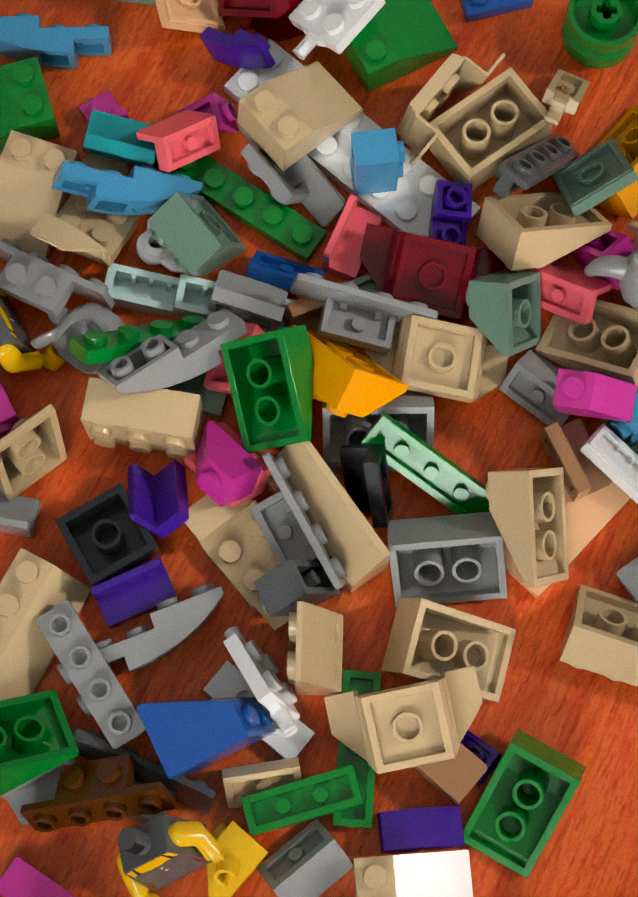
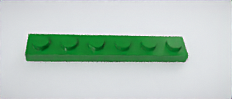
[151,122,327,264]

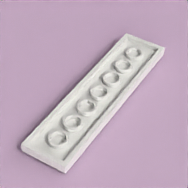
[224,39,481,237]

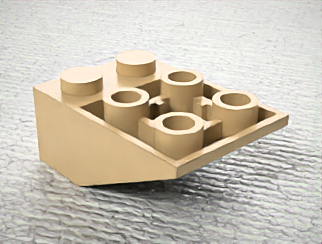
[287,601,344,696]

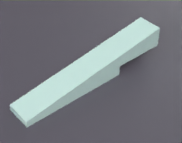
[104,263,297,332]

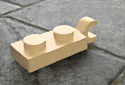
[541,69,590,126]

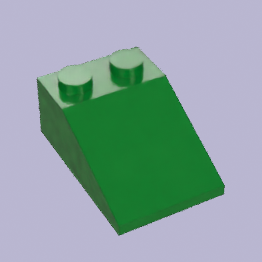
[343,0,458,93]
[0,56,60,153]
[220,325,314,453]
[0,689,79,795]
[463,729,586,878]

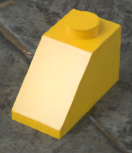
[207,821,269,897]

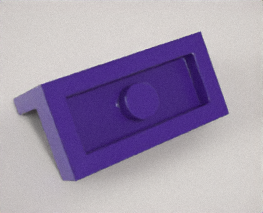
[128,460,189,539]
[90,557,178,629]

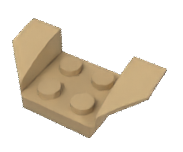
[396,53,506,166]
[30,153,141,267]
[364,315,508,403]
[184,495,289,631]
[324,665,483,774]

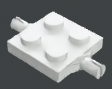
[288,0,386,60]
[223,626,301,737]

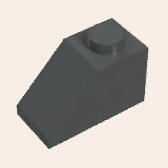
[253,559,341,617]

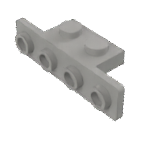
[239,124,347,227]
[0,238,115,317]
[289,272,438,354]
[250,452,347,590]
[36,601,146,749]

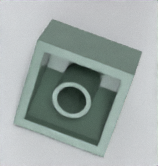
[147,191,247,276]
[466,270,541,357]

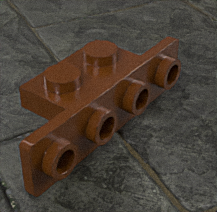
[20,754,177,832]

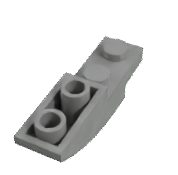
[98,307,248,393]
[96,583,226,672]

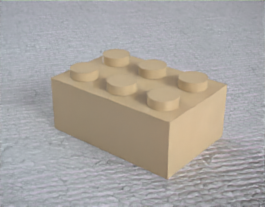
[429,67,553,191]
[80,377,205,460]

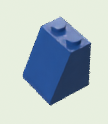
[136,697,275,779]

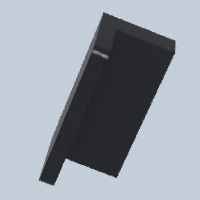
[339,444,394,528]

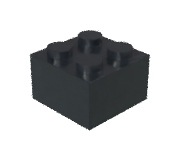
[55,483,162,587]

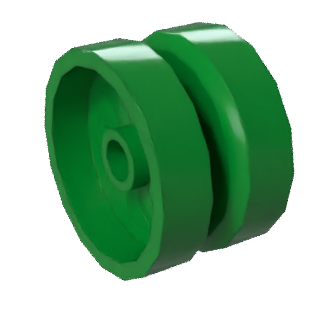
[561,0,638,69]

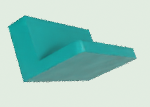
[82,110,156,167]

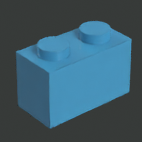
[349,128,405,196]

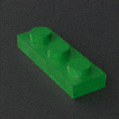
[241,764,365,837]

